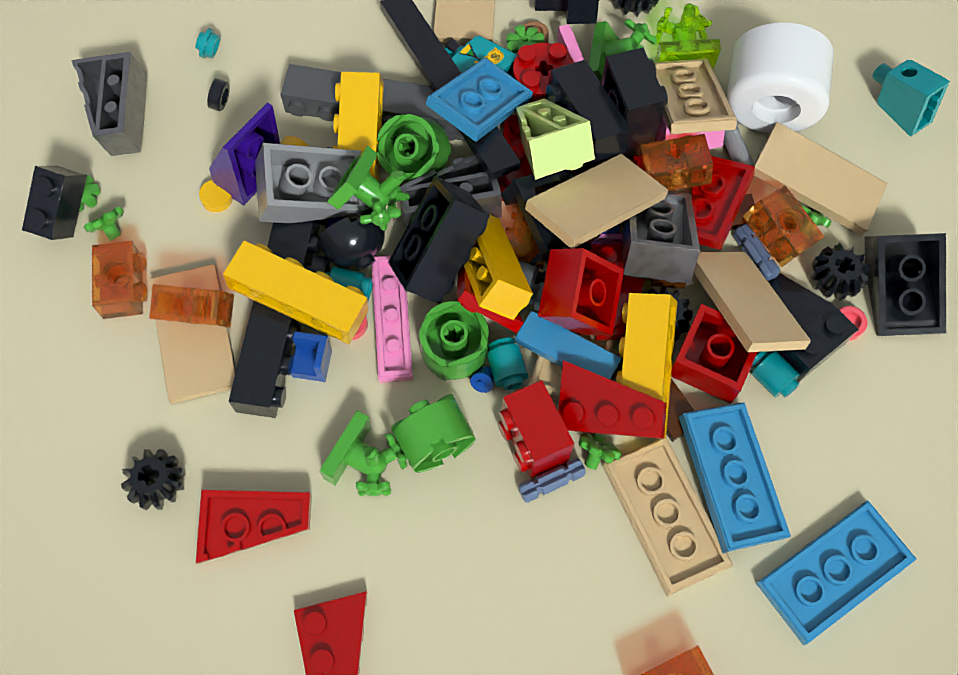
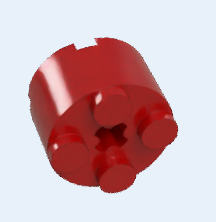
[513,43,574,104]

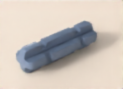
[734,224,780,281]
[518,458,586,502]

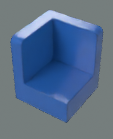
[290,332,332,382]

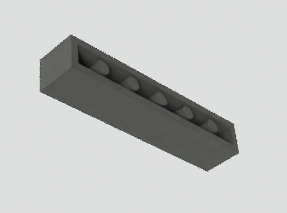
[280,64,465,141]

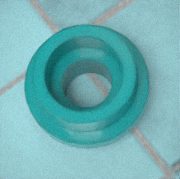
[195,28,221,59]

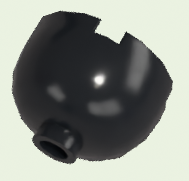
[317,209,385,270]

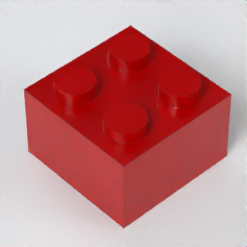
[538,248,624,336]
[671,304,757,404]
[498,380,575,479]

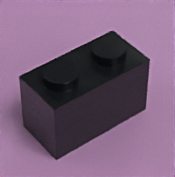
[22,166,87,240]

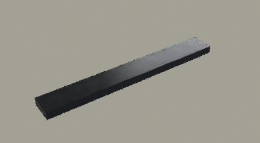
[380,0,521,180]

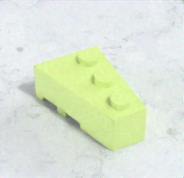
[516,99,595,180]

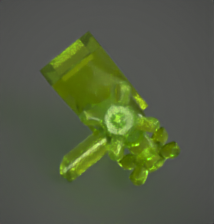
[654,3,721,68]

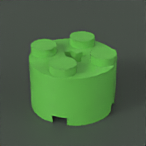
[377,114,452,180]
[419,301,489,380]
[391,394,476,473]

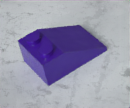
[209,102,281,206]

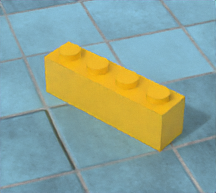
[333,72,384,207]
[464,214,533,320]
[223,241,368,345]
[616,293,678,438]

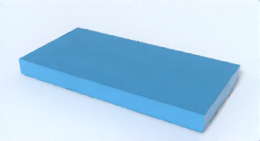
[679,402,791,553]
[756,500,917,645]

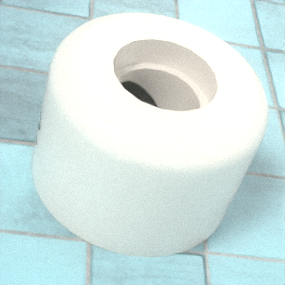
[726,23,834,134]

